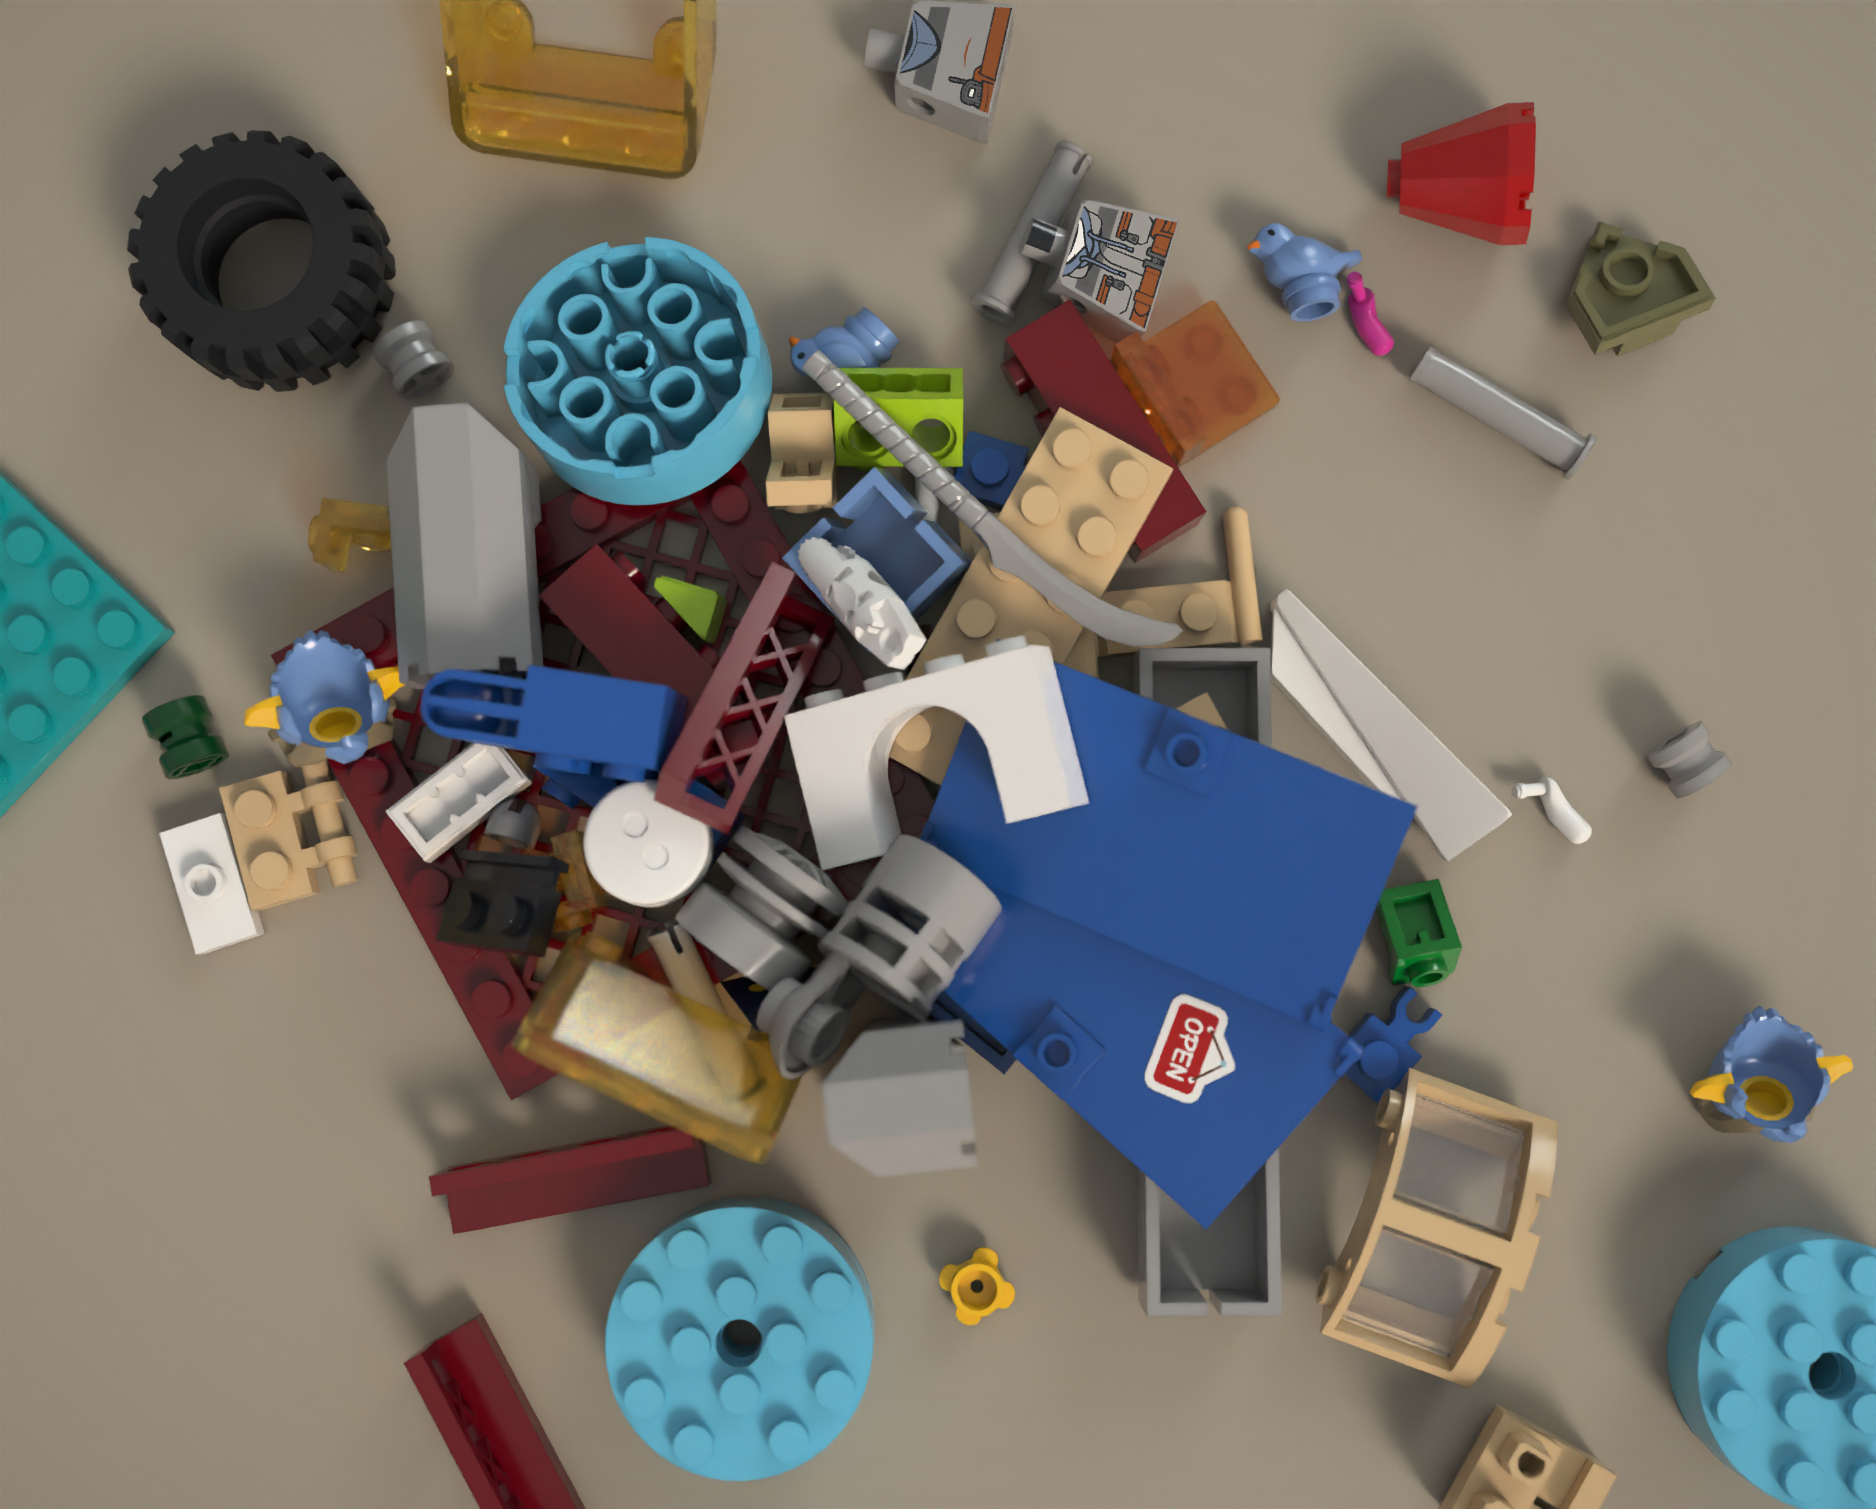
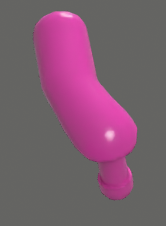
[1347,272,1394,356]

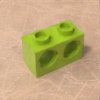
[833,368,963,471]

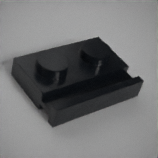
[436,850,570,958]

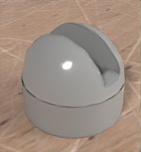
[484,799,541,851]

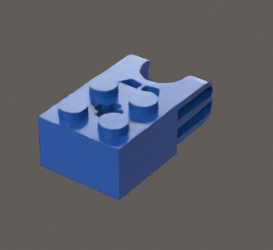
[421,665,688,783]

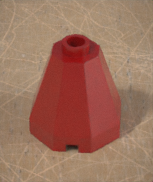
[1387,102,1536,245]

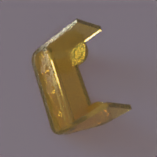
[439,0,717,179]
[511,932,802,1164]

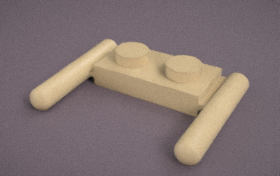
[1096,506,1263,658]

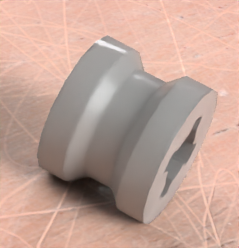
[372,320,454,399]
[1646,721,1733,799]

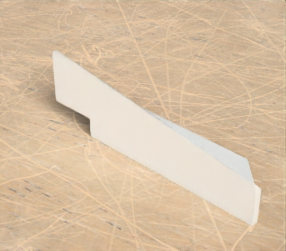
[1270,588,1512,862]

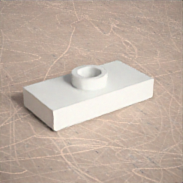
[385,743,533,863]
[159,813,265,954]

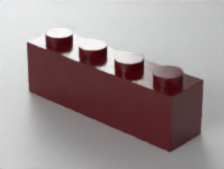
[1000,299,1206,563]
[538,543,777,791]

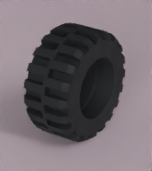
[127,130,396,392]

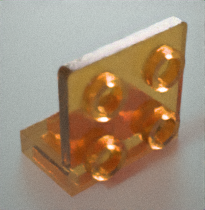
[1110,301,1280,468]

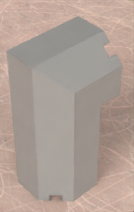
[387,403,543,689]
[822,1016,978,1177]

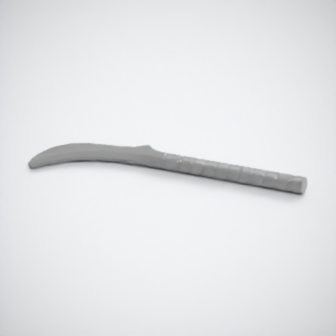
[802,350,1183,647]

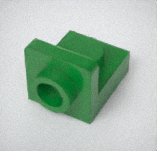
[1375,879,1462,987]

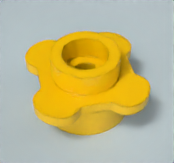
[939,1247,1015,1325]

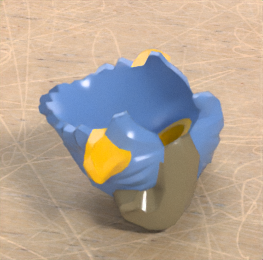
[244,630,404,768]
[1689,1005,1853,1143]

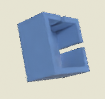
[782,467,972,653]

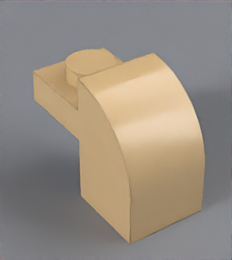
[766,392,839,514]

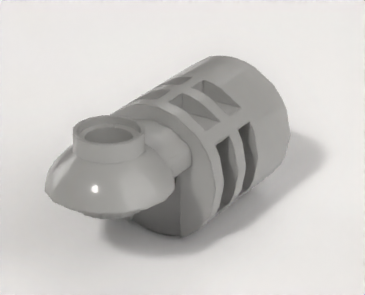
[757,834,1002,1080]

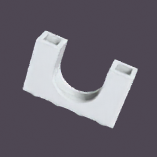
[784,636,1089,870]

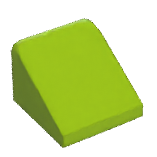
[654,575,728,644]

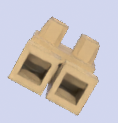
[1439,1404,1617,1509]

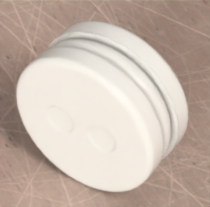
[583,779,714,907]

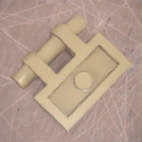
[219,760,358,911]

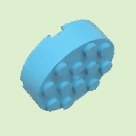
[503,237,772,505]
[605,1196,875,1481]
[1667,1226,1876,1509]

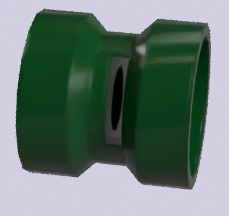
[141,695,229,780]

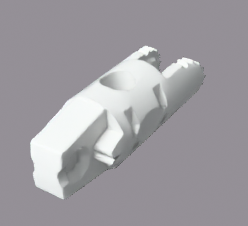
[798,537,926,670]

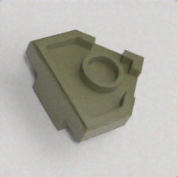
[1566,221,1716,356]

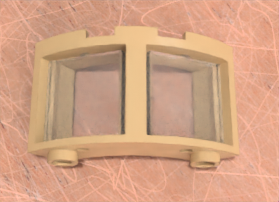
[1315,1068,1558,1388]

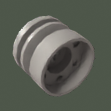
[674,825,849,991]

